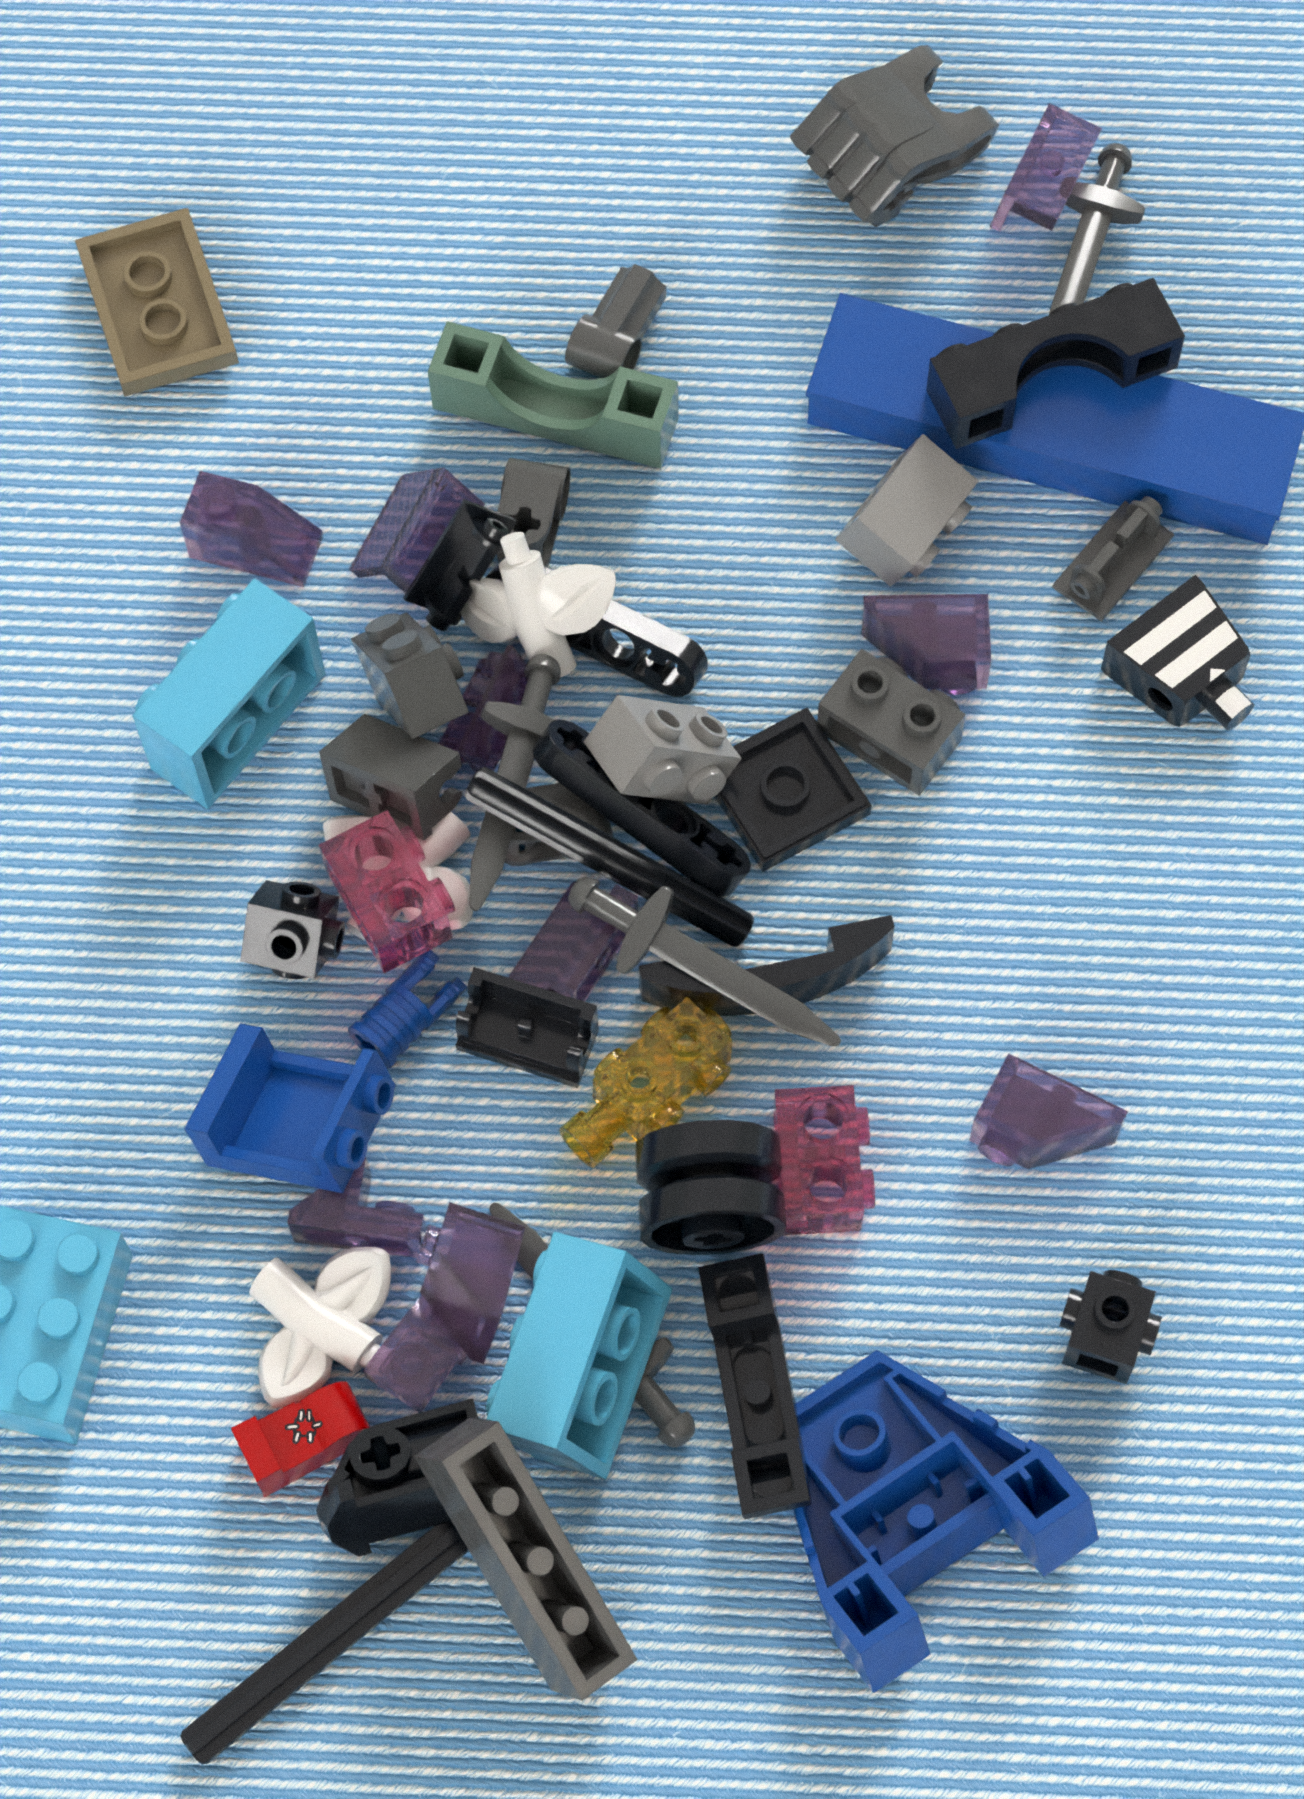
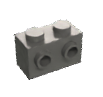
[351,612,469,739]
[817,648,966,796]

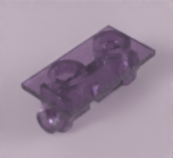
[438,645,528,772]

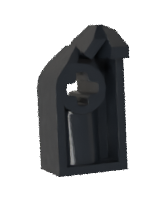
[316,1398,478,1557]

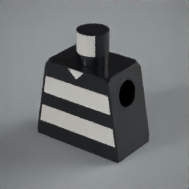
[1101,575,1254,731]

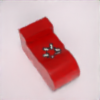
[231,1381,370,1498]

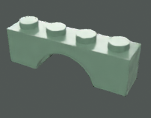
[428,321,679,469]

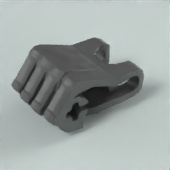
[790,45,999,227]

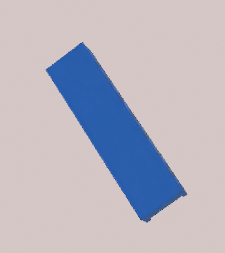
[806,293,1304,545]

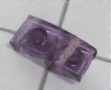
[363,1273,499,1413]

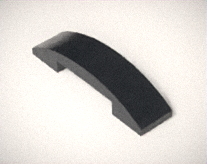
[639,915,895,1016]
[698,1253,812,1520]

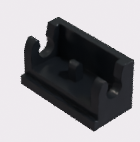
[456,967,599,1088]

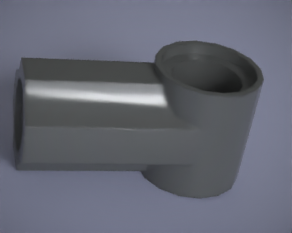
[565,264,666,378]

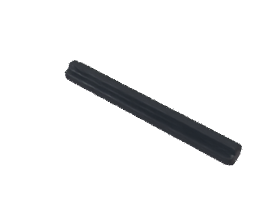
[465,767,754,947]
[180,1521,468,1765]

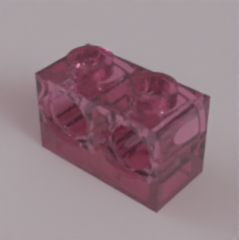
[319,810,456,973]
[773,1085,875,1236]

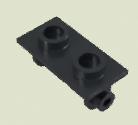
[403,499,517,631]

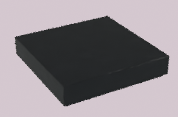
[715,708,872,872]

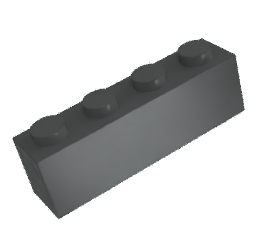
[414,1418,638,1701]

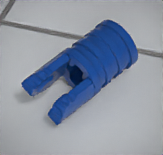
[348,947,468,1069]

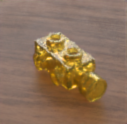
[559,997,732,1168]

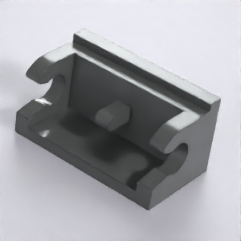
[319,714,462,840]

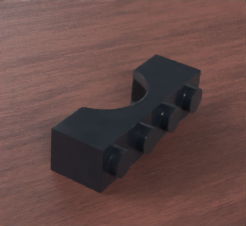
[926,278,1185,449]

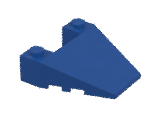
[793,1350,1099,1693]

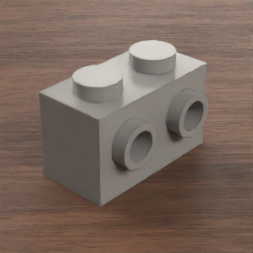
[835,434,979,587]
[584,695,742,804]

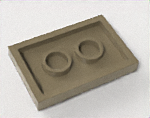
[75,208,239,397]

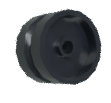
[635,1120,786,1255]

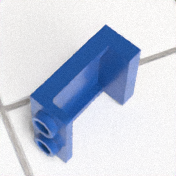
[184,1023,396,1193]

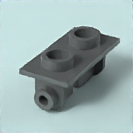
[1052,496,1174,622]

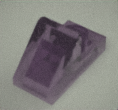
[287,1157,428,1259]

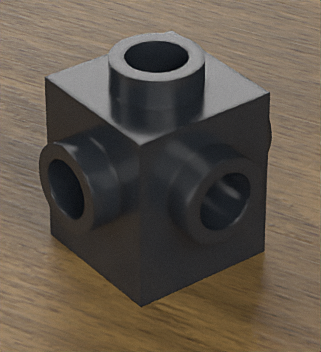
[240,880,345,979]
[1059,1270,1162,1384]

